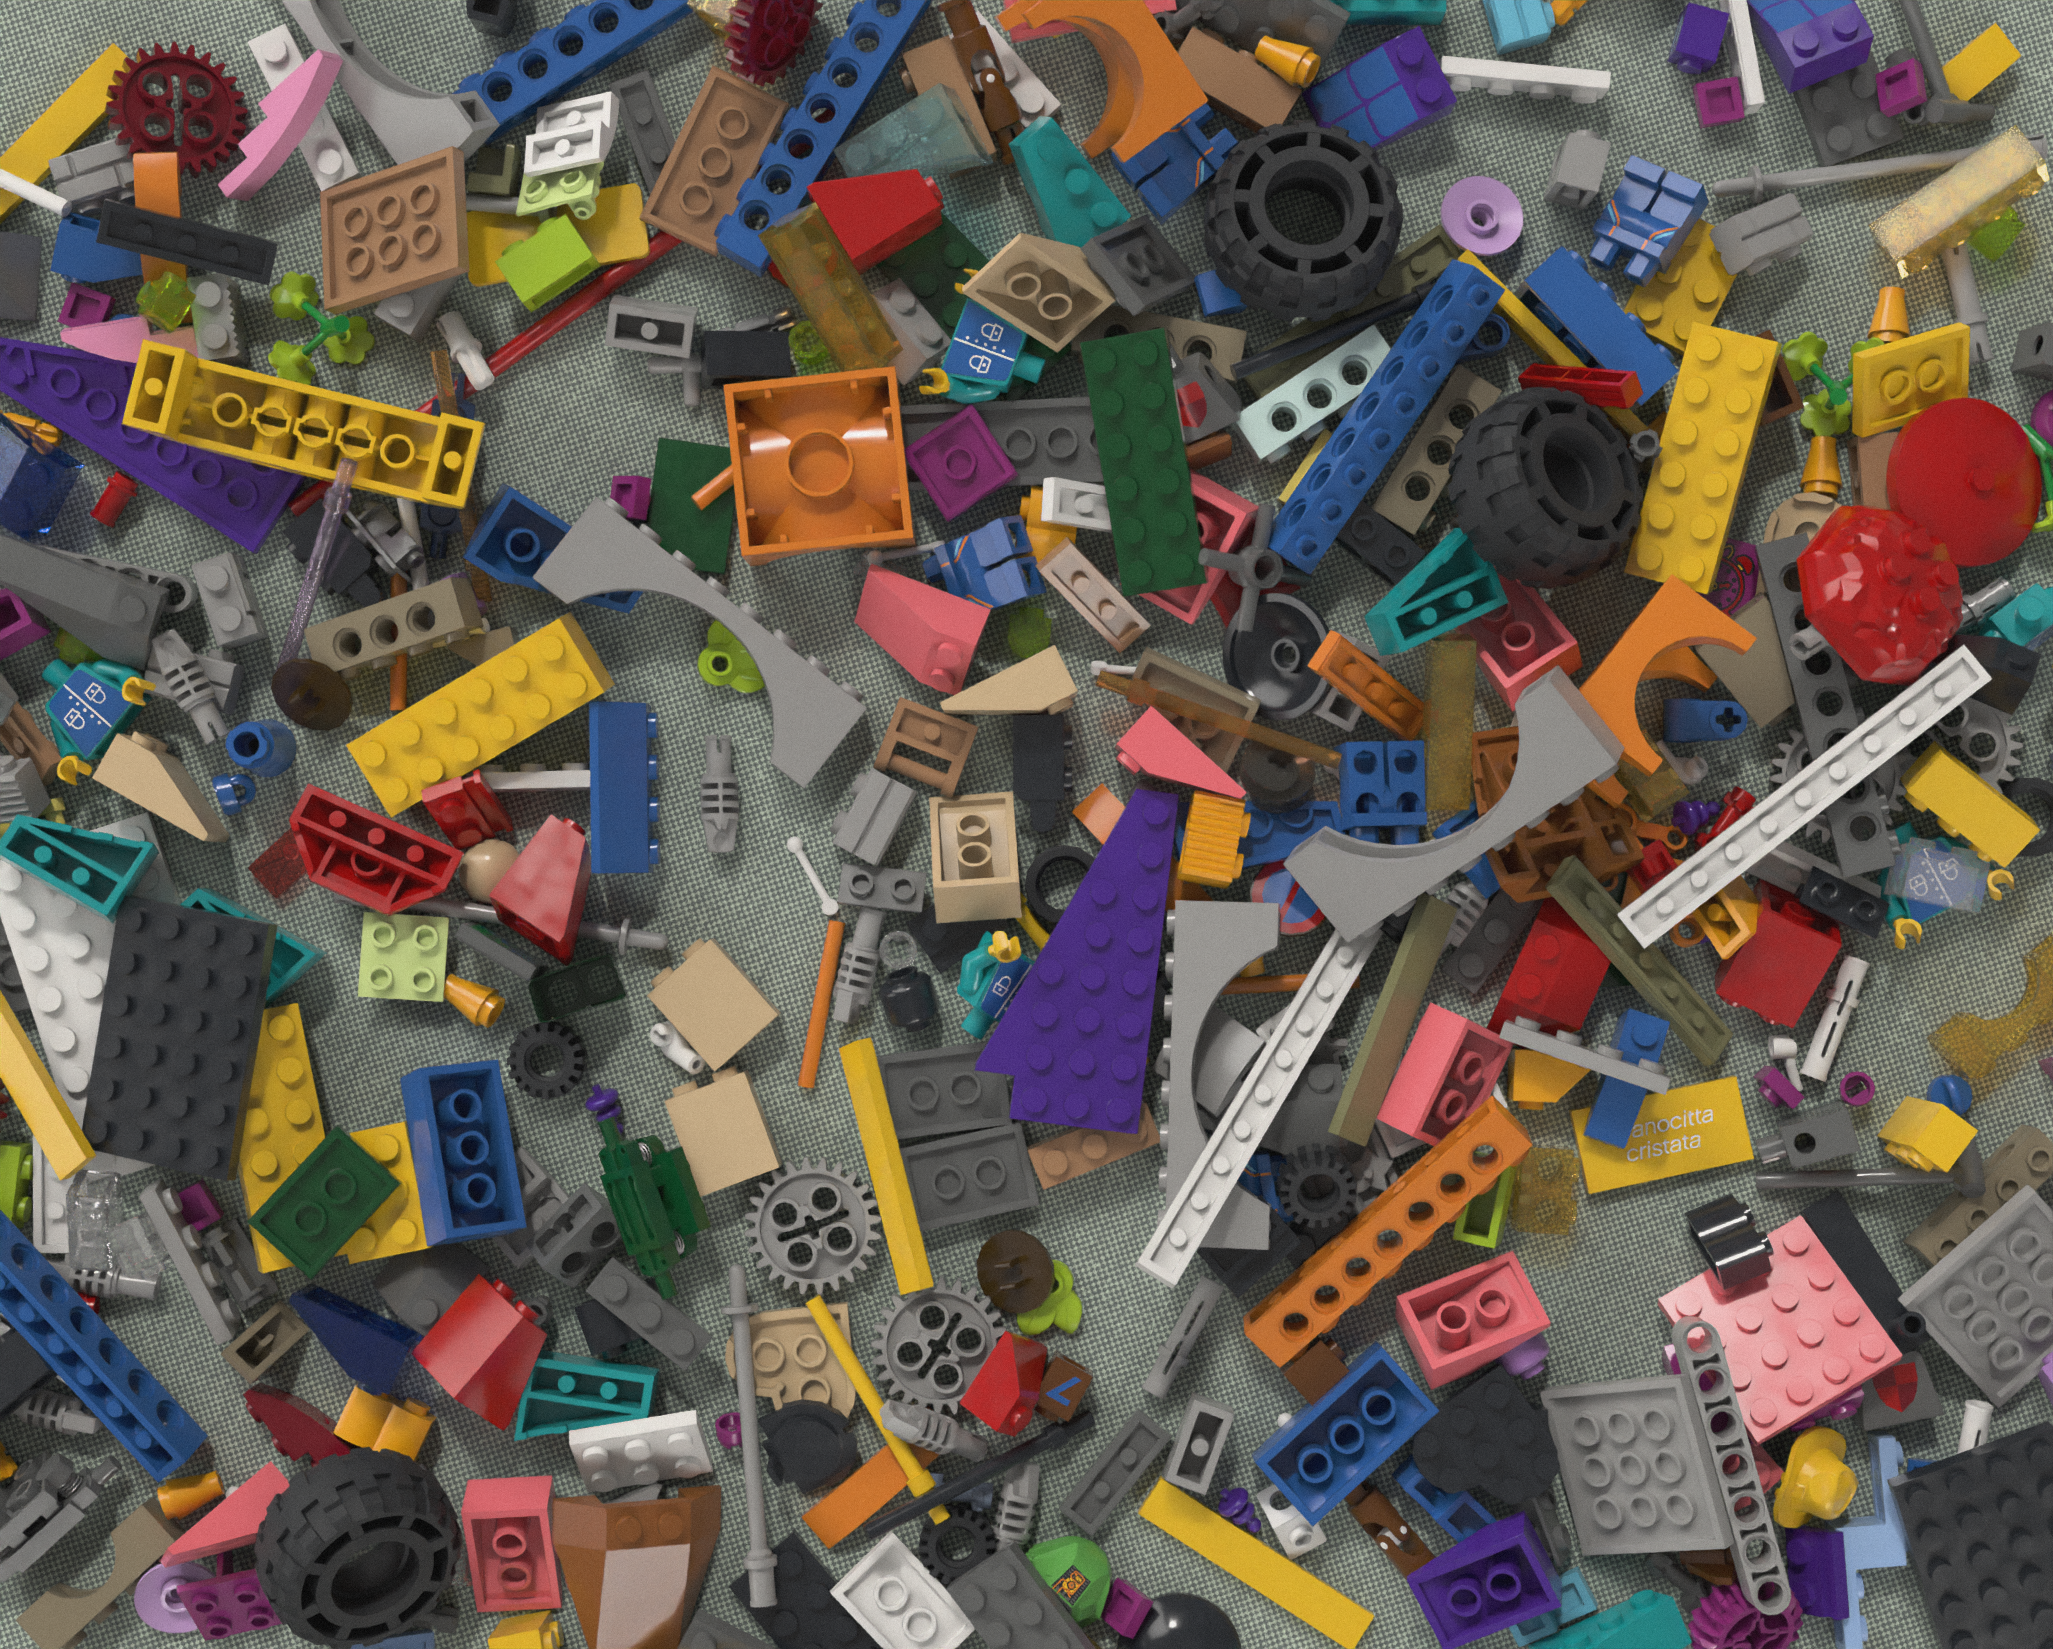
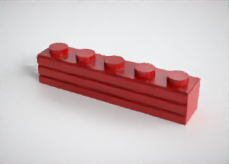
[1517,363,1643,409]

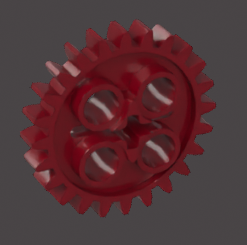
[724,0,823,86]
[105,42,247,179]

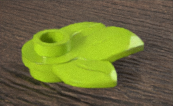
[697,620,765,693]
[1017,1260,1083,1336]

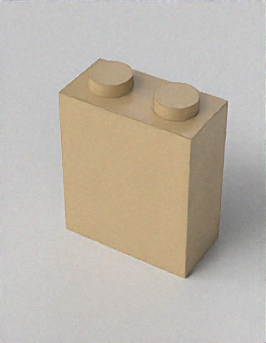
[647,938,781,1072]
[664,1066,783,1197]

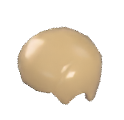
[458,839,520,904]

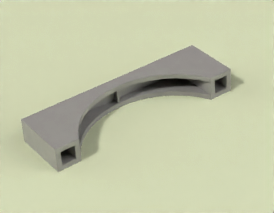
[282,0,500,165]
[532,497,867,788]
[1283,665,1625,943]
[1157,900,1281,1250]

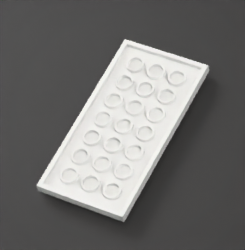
[0,812,181,1187]

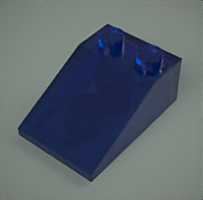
[0,413,85,541]
[289,1283,424,1396]

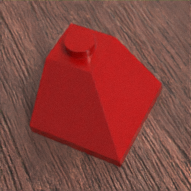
[960,1330,1048,1437]

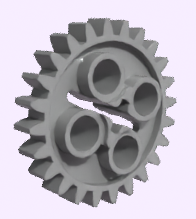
[1895,697,2023,812]
[1769,708,1909,844]
[744,1156,882,1295]
[871,1275,1007,1414]

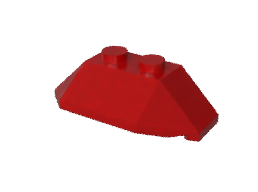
[289,783,464,916]
[1486,897,1611,1049]

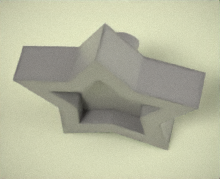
[1309,1032,1348,1064]
[1350,1145,1394,1194]

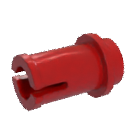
[89,471,139,528]

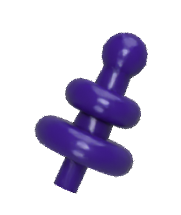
[1671,800,1720,835]
[585,1084,624,1135]
[1218,1487,1262,1533]

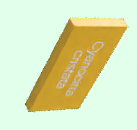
[1569,1075,1754,1194]

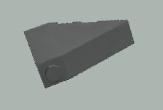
[0,534,170,670]
[1168,1063,1342,1159]

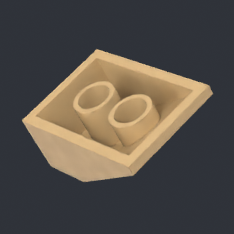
[962,233,1116,353]
[940,645,1078,715]
[92,731,230,843]
[929,791,1022,923]

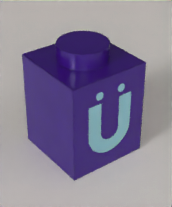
[1667,2,1730,74]

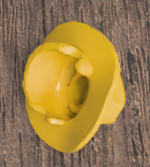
[1773,1426,1859,1528]

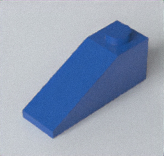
[50,212,143,283]
[1583,1008,1670,1149]

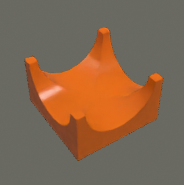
[994,0,1209,163]
[723,366,917,566]
[1579,574,1757,809]

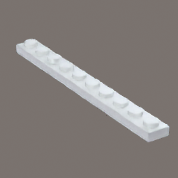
[1616,645,1992,949]
[1135,928,1383,1289]

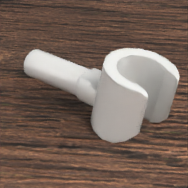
[1768,1034,1803,1091]

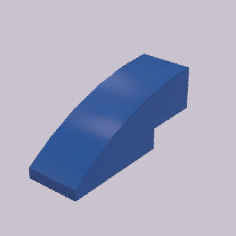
[1391,1454,1498,1543]

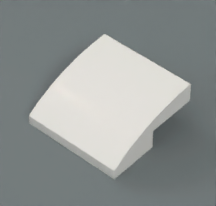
[524,91,619,177]

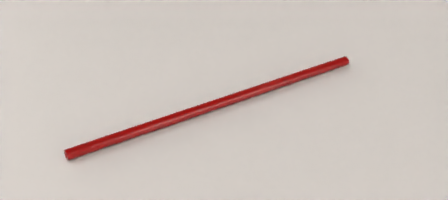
[288,109,835,517]

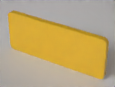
[467,183,650,287]

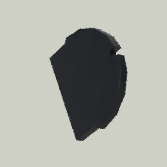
[758,1399,858,1494]

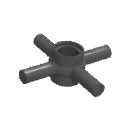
[1198,503,1312,632]

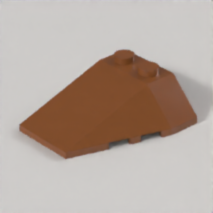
[1467,726,1645,903]
[552,1485,721,1649]

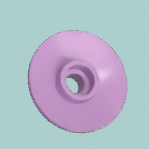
[1441,176,1523,256]
[134,1561,216,1633]

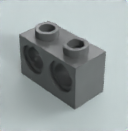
[525,1183,622,1289]

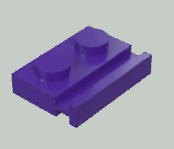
[1785,1525,1850,1621]

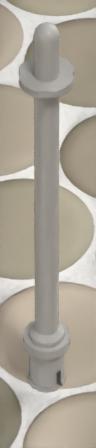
[1712,133,2048,203]
[334,893,669,955]
[720,1264,777,1607]

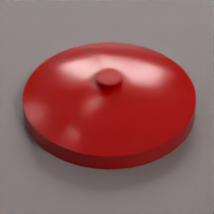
[1886,397,2042,568]

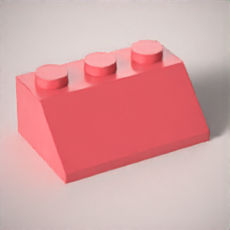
[1376,1002,1514,1146]

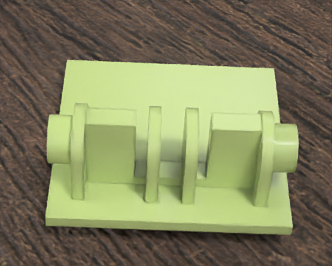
[516,161,604,220]
[358,912,449,1002]

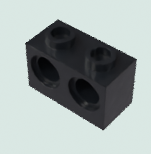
[1334,500,1426,589]

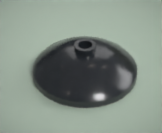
[1222,593,1330,720]
[1116,1592,1242,1649]

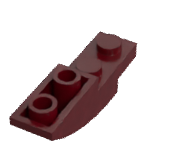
[242,1383,361,1467]

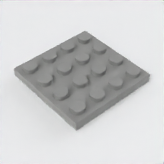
[1898,1184,2053,1408]
[1540,1373,1734,1556]

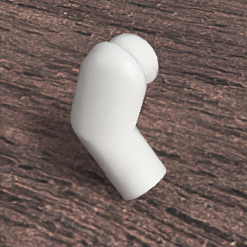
[1650,739,1708,785]

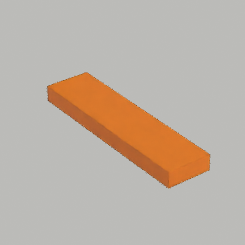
[1308,630,1432,741]

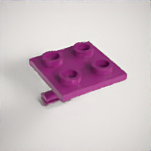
[177,1550,282,1641]

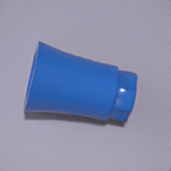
[226,719,296,777]

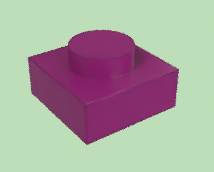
[1875,58,1927,117]
[1693,76,1745,129]
[57,282,116,327]
[610,475,651,520]
[1753,1065,1805,1109]
[177,1178,224,1231]
[1101,1577,1154,1639]

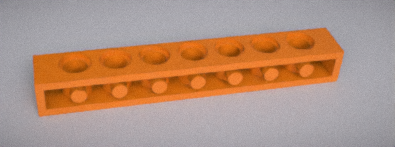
[1243,1095,1532,1368]

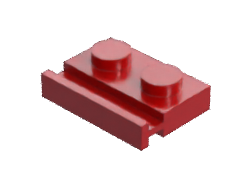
[421,769,513,850]

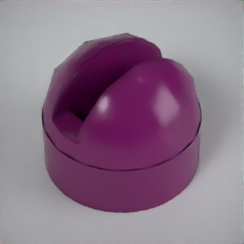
[1839,1071,1875,1107]
[715,1412,742,1450]

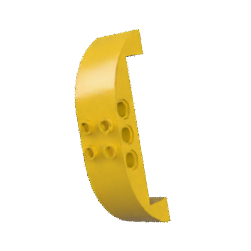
[122,339,485,509]

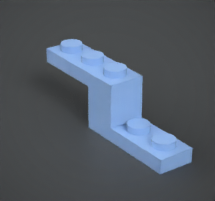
[1824,1430,1909,1649]

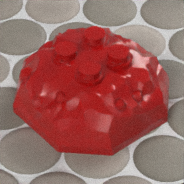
[1796,505,1963,686]

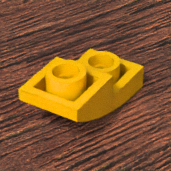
[1926,22,2022,101]

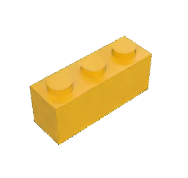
[1900,740,2040,868]
[1877,1096,1978,1173]

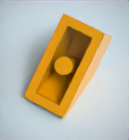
[1692,874,1758,959]
[1507,1048,1591,1110]

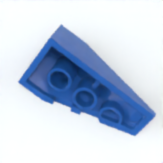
[463,483,643,614]

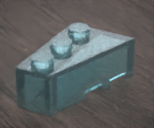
[833,83,994,178]

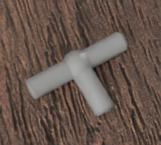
[648,353,701,407]

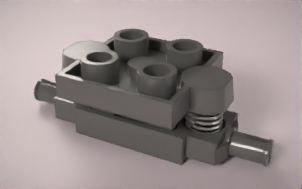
[0,1450,122,1583]

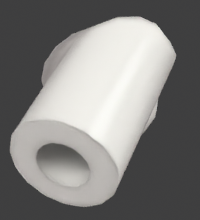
[650,1021,705,1075]

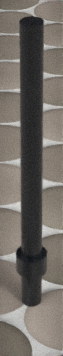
[1230,281,1436,381]
[863,1410,1096,1541]

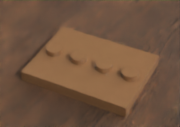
[320,146,469,315]

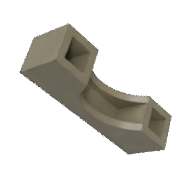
[16,1496,186,1649]

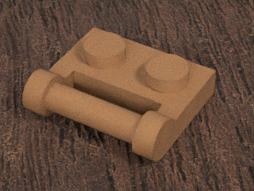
[873,697,979,798]

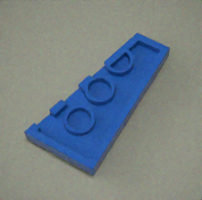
[1173,800,1346,884]

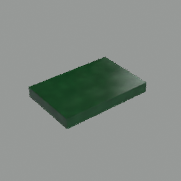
[646,437,736,575]
[247,1125,402,1280]

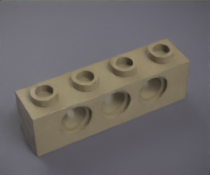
[1071,305,1247,387]
[1371,365,1502,539]
[303,577,484,682]
[1903,1124,2053,1269]

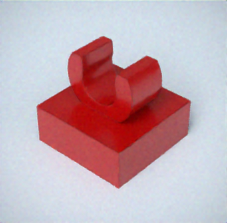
[1626,838,1678,894]

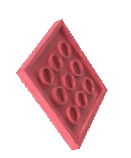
[1658,1215,1903,1447]

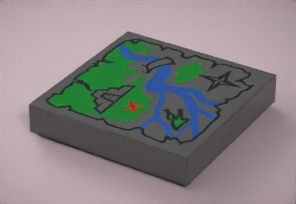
[455,922,549,981]

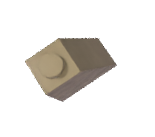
[1694,592,1795,728]

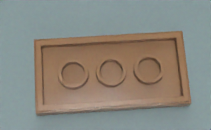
[639,66,789,258]

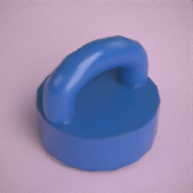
[212,772,256,817]
[1926,1074,1972,1116]

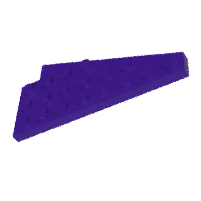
[0,337,307,554]
[974,789,1179,1134]

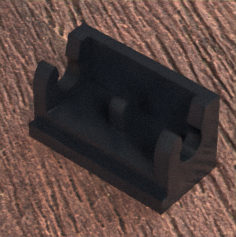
[701,330,791,389]

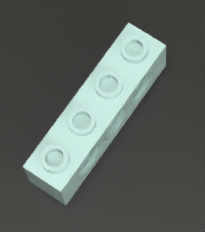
[1231,325,1391,465]

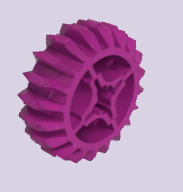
[1688,1576,1804,1649]

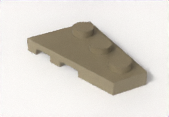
[1127,647,1261,774]

